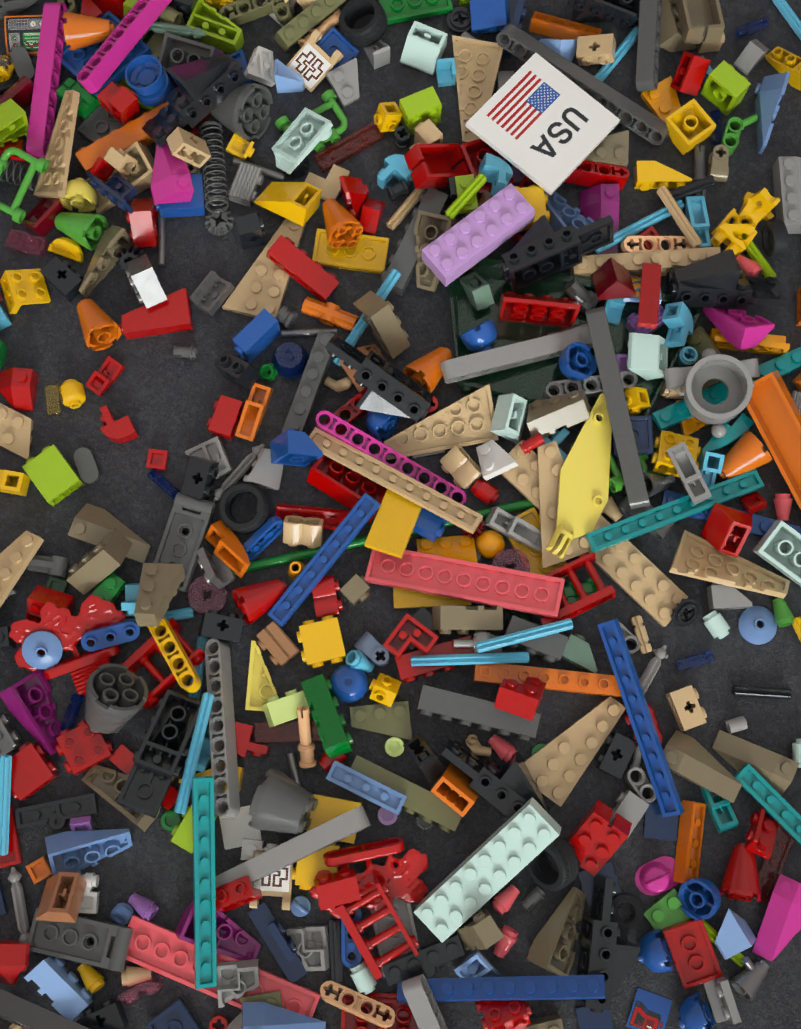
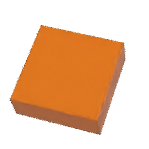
[25,856,52,885]

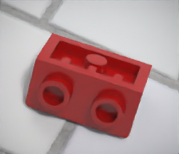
[745,808,779,860]
[216,876,263,912]

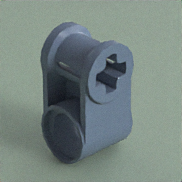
[353,631,390,667]

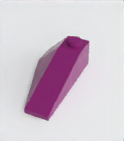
[579,184,620,255]
[0,669,63,756]
[175,899,261,960]

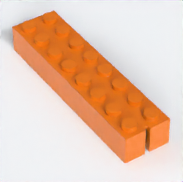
[746,370,801,510]

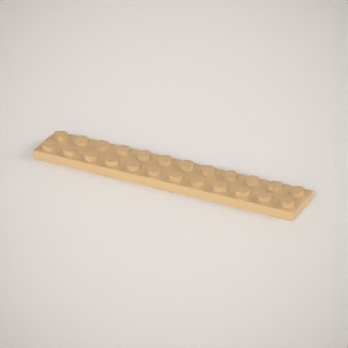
[501,440,688,627]

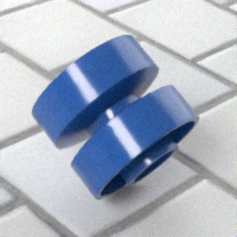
[125,55,172,106]

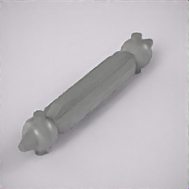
[213,444,265,502]
[626,645,668,712]
[8,866,30,943]

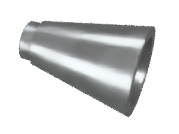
[643,472,675,497]
[729,956,769,1002]

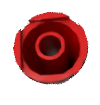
[232,579,288,625]
[719,843,761,902]

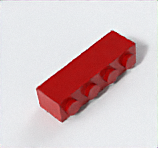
[266,235,339,303]
[395,635,474,683]

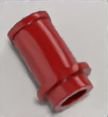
[519,432,545,454]

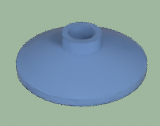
[738,606,777,645]
[22,631,63,669]

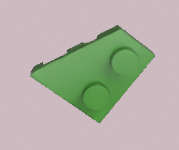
[644,888,692,930]

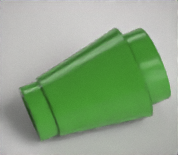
[772,598,794,627]

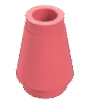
[736,254,762,277]
[773,494,793,521]
[488,734,517,763]
[490,884,520,915]
[493,925,518,958]

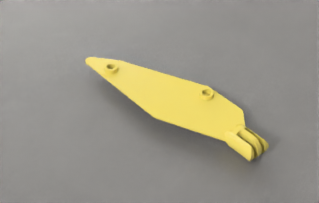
[546,393,612,559]

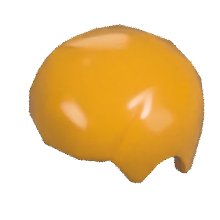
[475,530,505,559]

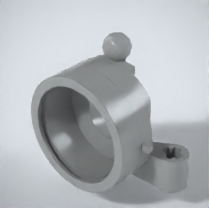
[663,348,760,438]

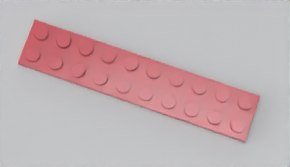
[364,549,565,619]
[126,915,321,1017]

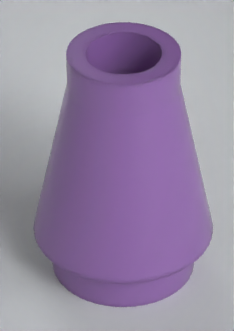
[128,892,159,921]

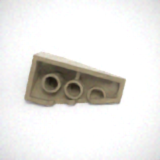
[660,0,697,52]
[414,210,459,292]
[79,225,133,299]
[68,503,151,564]
[663,730,742,803]
[711,730,799,796]
[81,765,160,832]
[527,886,587,976]

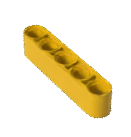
[147,615,201,693]

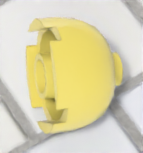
[59,178,97,213]

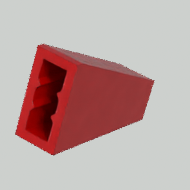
[119,288,193,339]

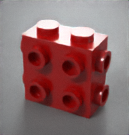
[54,720,113,776]
[11,742,59,801]
[475,1000,532,1029]

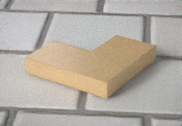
[304,164,350,200]

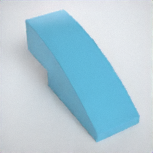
[685,195,711,248]

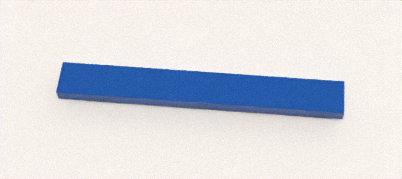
[267,492,381,627]

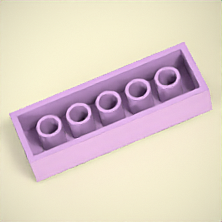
[422,183,535,287]

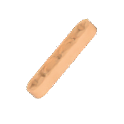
[621,236,692,253]
[320,980,395,1028]

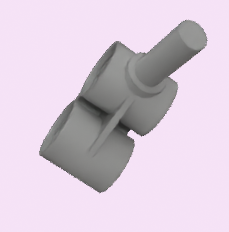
[453,632,502,653]
[624,746,656,802]

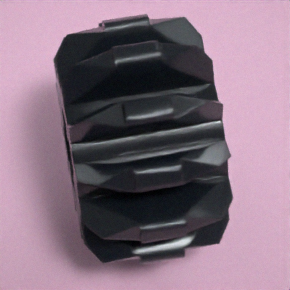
[116,245,144,276]

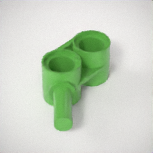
[719,114,758,156]

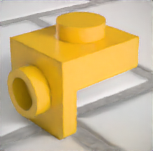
[225,133,255,161]

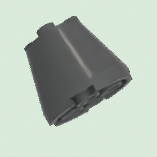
[211,84,273,141]
[85,664,148,734]
[248,768,318,834]

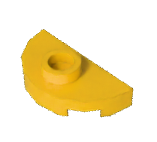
[48,237,84,263]

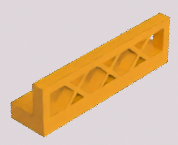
[710,328,790,356]

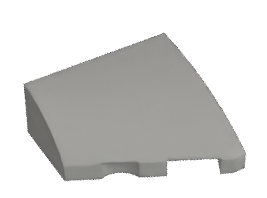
[243,448,284,490]
[286,925,330,971]
[217,959,259,1008]

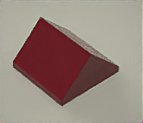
[22,198,66,239]
[592,257,636,301]

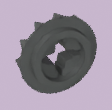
[205,207,234,236]

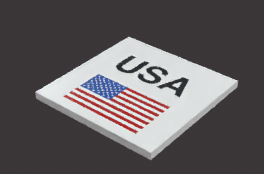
[465,52,620,195]

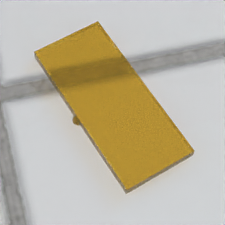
[45,384,61,415]

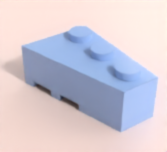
[24,956,93,1020]

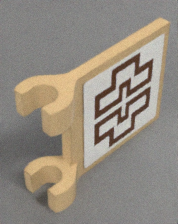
[286,29,344,93]
[249,850,293,911]

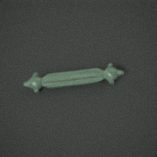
[147,21,206,39]

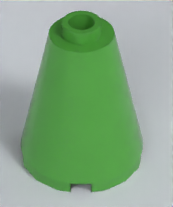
[54,212,108,251]

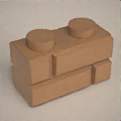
[256,621,301,667]

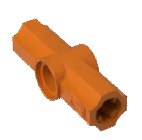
[301,296,359,332]

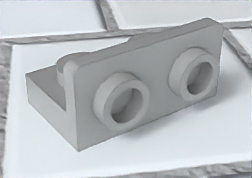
[703,977,741,1024]

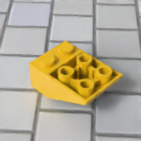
[254,182,323,227]

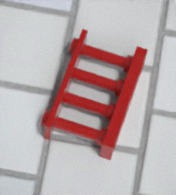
[540,552,616,625]
[122,618,205,709]
[335,877,420,980]

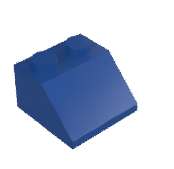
[270,428,323,467]

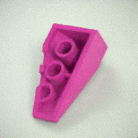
[150,142,194,204]
[700,307,775,350]
[752,874,801,962]

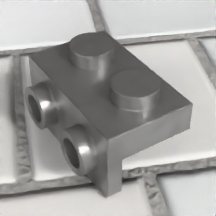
[190,270,235,316]
[196,547,235,589]
[0,712,22,756]

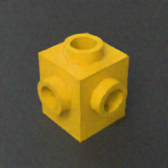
[374,102,402,132]
[624,387,651,416]
[369,673,402,708]

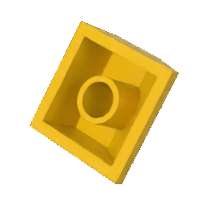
[665,98,717,155]

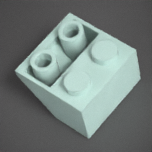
[400,21,448,75]
[627,332,668,380]
[490,393,528,444]

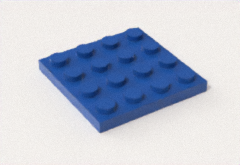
[61,11,152,98]

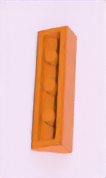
[529,11,602,39]
[673,800,706,883]

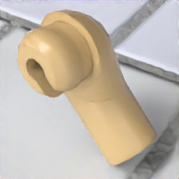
[324,377,353,393]
[466,734,492,757]

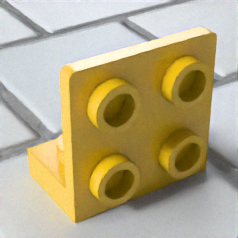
[0,268,51,314]

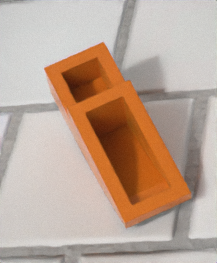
[235,383,273,442]
[205,520,250,578]

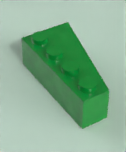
[300,674,354,760]

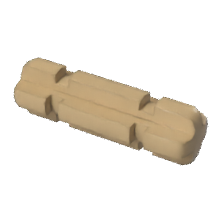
[631,615,652,654]

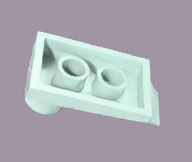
[271,107,333,175]

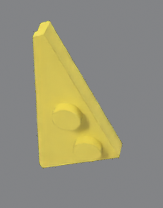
[245,641,277,711]

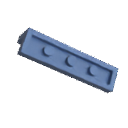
[326,760,407,815]

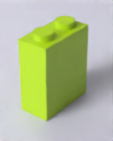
[22,444,84,506]

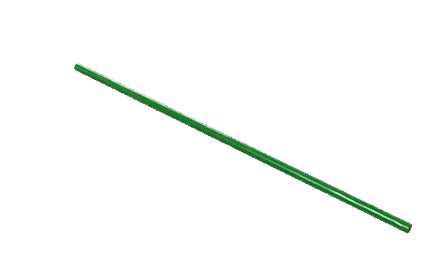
[233,470,668,575]

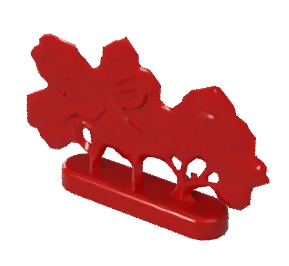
[9,594,127,680]
[309,837,428,919]

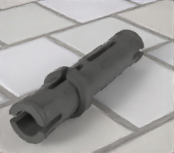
[693,145,706,199]

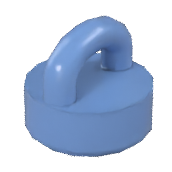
[290,895,311,917]
[110,903,134,925]

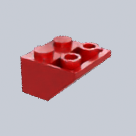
[701,503,752,557]
[26,585,75,623]

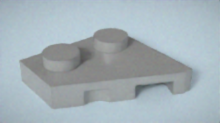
[326,58,360,108]
[185,436,233,479]

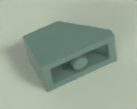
[459,271,494,310]
[561,633,597,673]

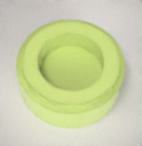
[385,737,404,757]

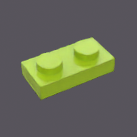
[455,174,478,214]

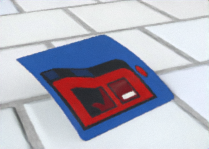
[626,988,672,1029]

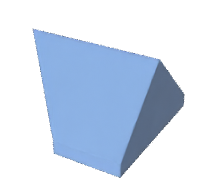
[539,39,577,62]
[274,59,305,93]
[714,908,756,960]
[454,948,503,978]

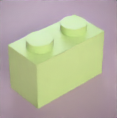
[262,689,311,728]

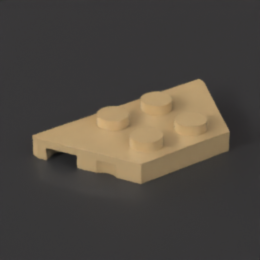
[0,403,34,460]

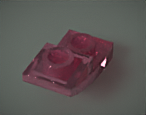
[5,229,49,257]
[117,978,163,1004]

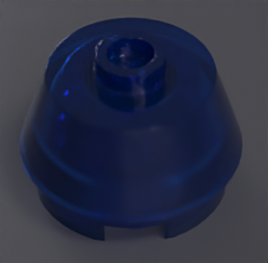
[272,342,309,378]

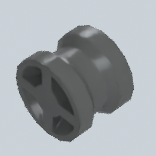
[276,305,298,329]

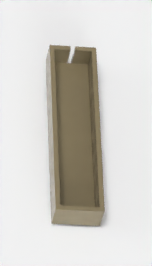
[675,0,725,45]

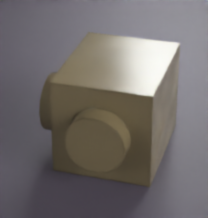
[340,574,370,606]

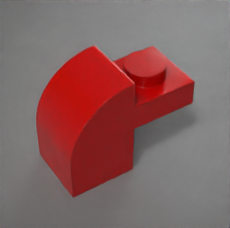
[99,405,139,443]
[235,722,270,758]

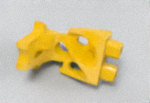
[710,187,781,257]

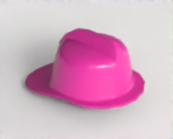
[635,856,679,896]

